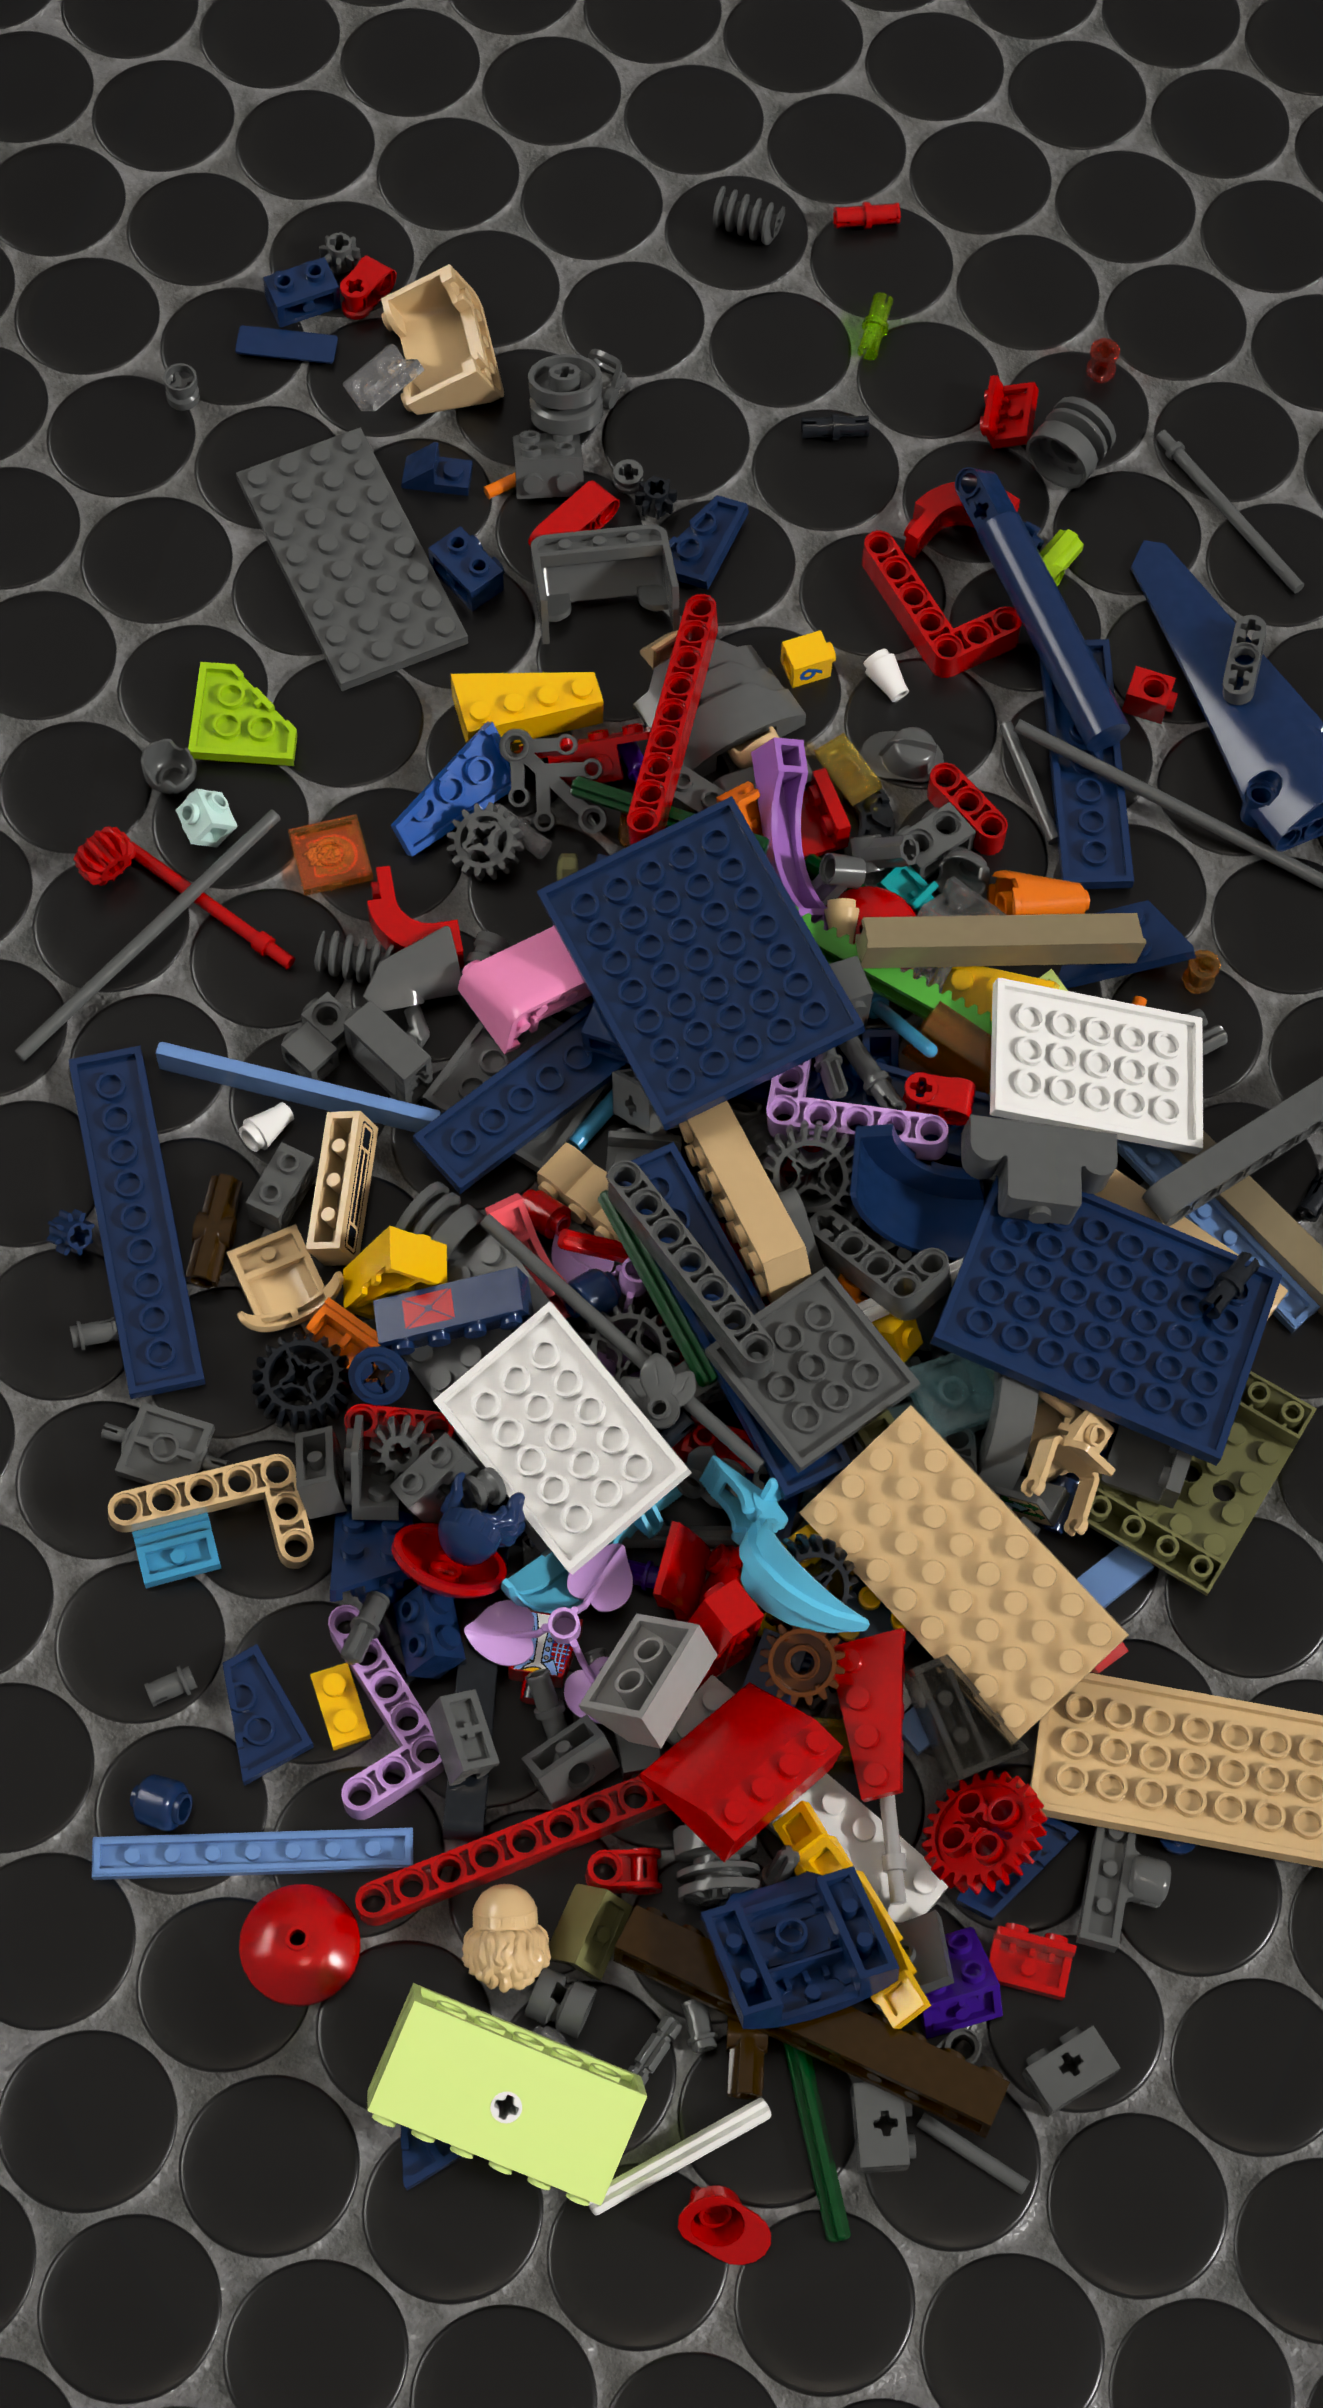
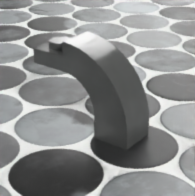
[976,1371,1039,1490]

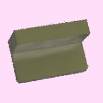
[549,1884,633,1981]

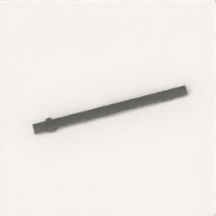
[1155,430,1305,594]

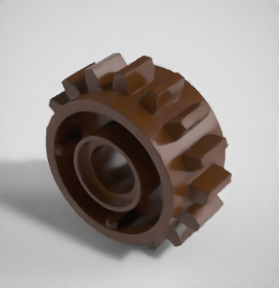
[759,1623,845,1705]

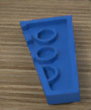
[390,721,511,857]

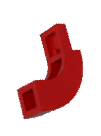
[904,482,1020,558]
[367,866,464,968]

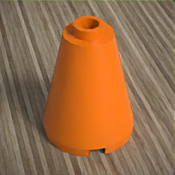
[986,870,1090,915]

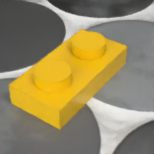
[310,1662,371,1751]

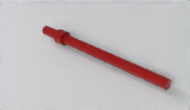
[131,841,295,969]

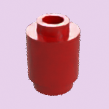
[522,1189,571,1239]

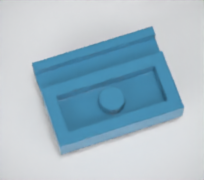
[132,1512,222,1588]

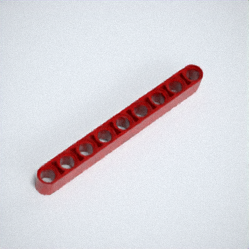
[627,594,718,845]
[355,1775,671,1926]

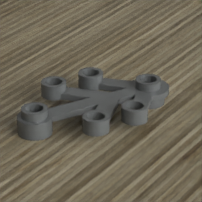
[499,729,608,833]

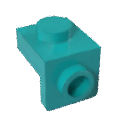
[876,865,939,913]

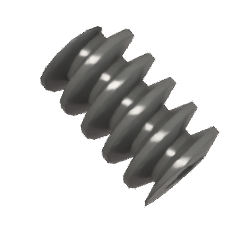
[713,186,785,245]
[314,930,395,984]

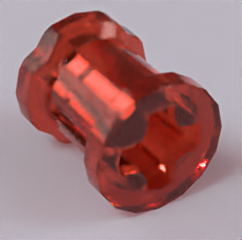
[1086,338,1120,383]

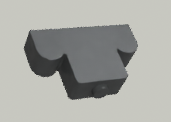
[961,1114,1118,1225]

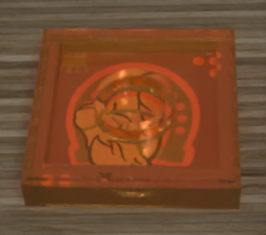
[288,814,374,896]

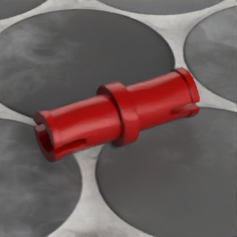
[833,202,901,229]

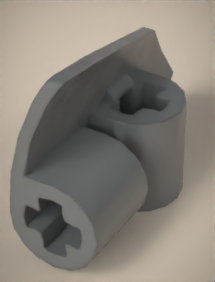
[363,926,461,1011]

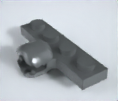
[1075,1826,1171,1953]

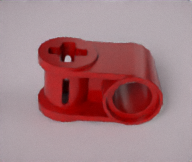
[340,255,397,320]
[902,1072,976,1126]
[585,1847,663,1895]

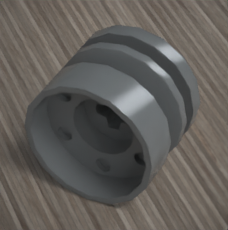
[1026,396,1116,489]
[395,1181,488,1268]
[673,1824,762,1907]

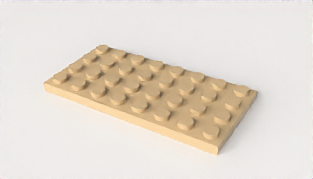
[799,1405,1129,1744]
[1030,1673,1323,1868]

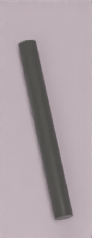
[1000,721,1058,845]

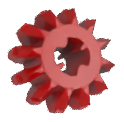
[73,826,136,886]

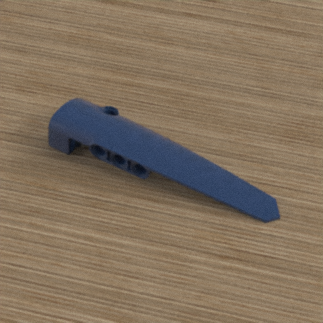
[1131,540,1323,852]

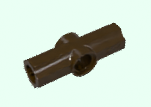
[185,1174,243,1289]
[726,2016,768,2100]

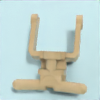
[1021,1390,1116,1537]

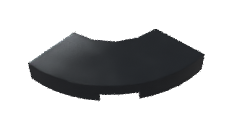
[843,771,895,837]

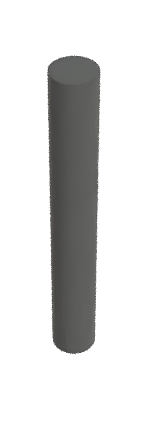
[916,2112,1030,2195]

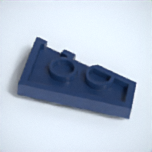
[669,495,749,590]
[222,1644,314,1786]
[955,1817,1079,1921]

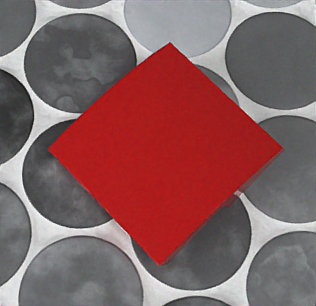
[653,1521,711,1622]

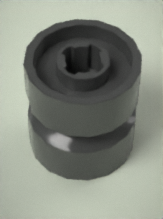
[524,1967,597,2039]

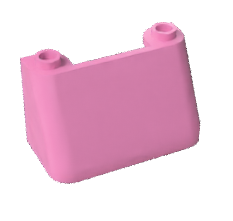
[458,925,591,1055]

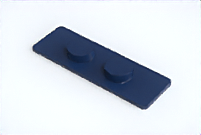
[235,325,338,364]

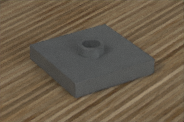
[874,1910,954,2011]

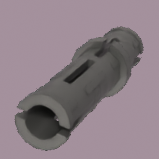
[838,1036,907,1110]

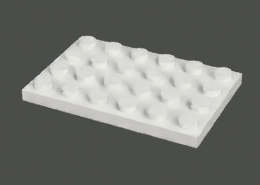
[990,977,1203,1154]
[433,1301,692,1575]

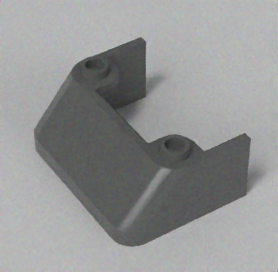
[531,524,680,644]

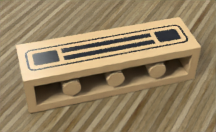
[306,1111,379,1266]

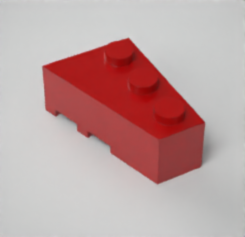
[688,1578,764,1691]

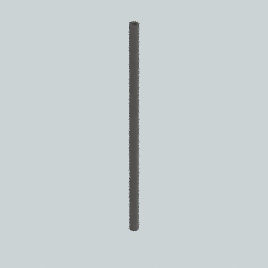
[1014,719,1323,889]
[14,809,281,1061]
[480,1214,765,1473]

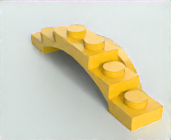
[772,1801,931,2029]

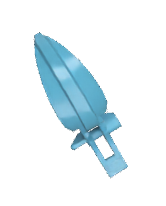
[699,1455,870,1633]
[501,1486,683,1614]

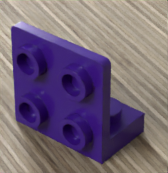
[920,1927,1003,2039]

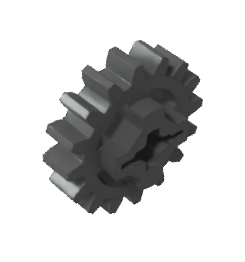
[447,802,524,881]

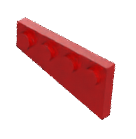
[834,1628,906,1802]

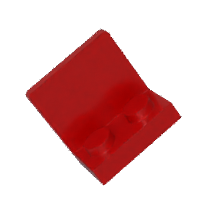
[801,768,851,860]

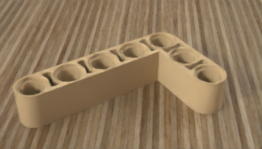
[108,1454,314,1569]

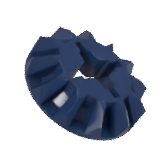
[348,1345,410,1405]

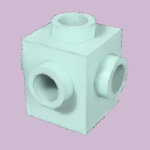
[176,789,238,848]

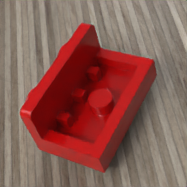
[980,375,1039,449]
[988,1923,1077,2001]

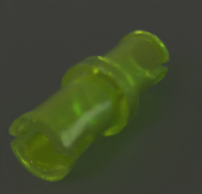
[857,292,893,360]

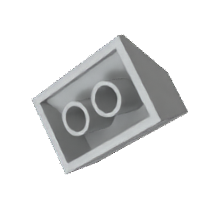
[579,1613,717,1749]

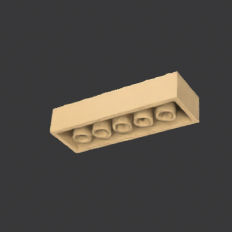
[679,1101,812,1303]

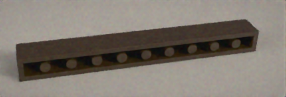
[613,1905,1010,2139]

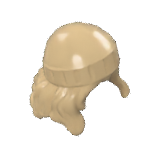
[462,1884,551,1993]

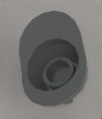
[860,727,944,783]

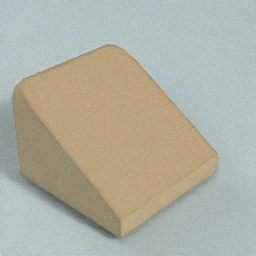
[640,630,678,669]

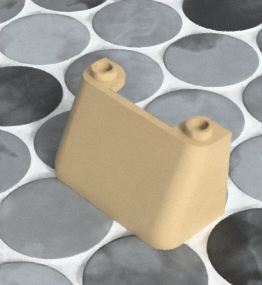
[381,264,504,415]

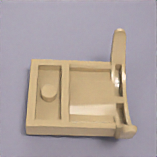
[227,1224,344,1333]

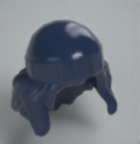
[438,1472,526,1566]

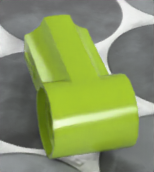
[1040,529,1084,587]

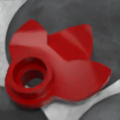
[699,1544,743,1606]

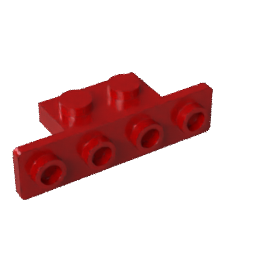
[514,723,651,787]

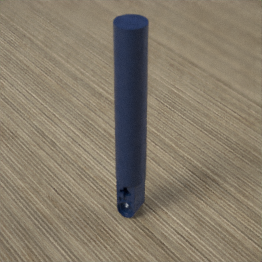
[955,467,1130,751]

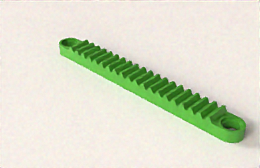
[796,906,992,1056]

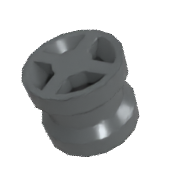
[461,1467,507,1512]

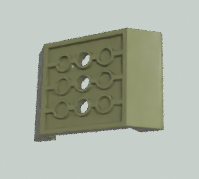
[1087,1371,1317,1596]

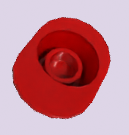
[678,2185,771,2265]

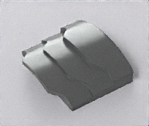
[633,639,806,777]

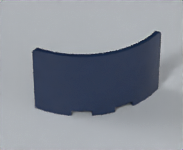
[850,1124,985,1261]

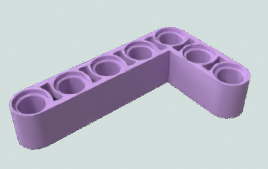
[766,1059,948,1161]
[328,1605,444,1820]

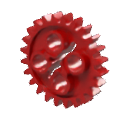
[921,1770,1048,1895]

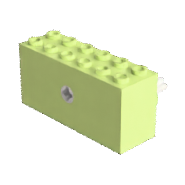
[367,1983,647,2206]

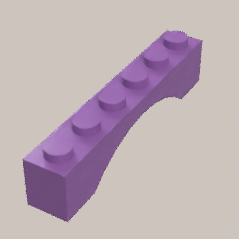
[751,737,828,931]

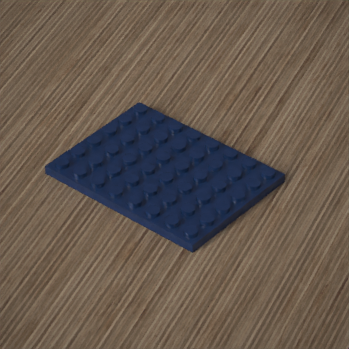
[537,796,865,1131]
[930,1175,1282,1466]

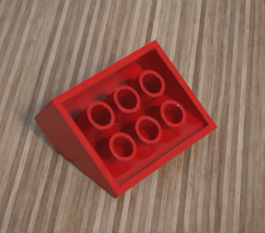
[639,1682,843,1862]

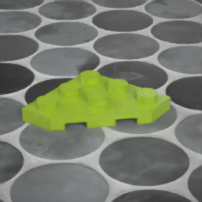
[188,662,298,766]

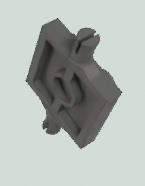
[101,1402,229,1485]

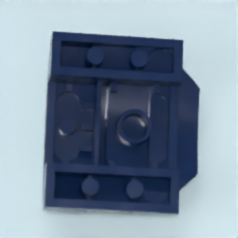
[701,1866,899,2029]

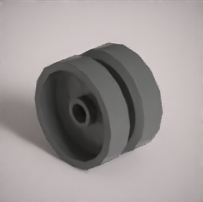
[528,354,603,436]

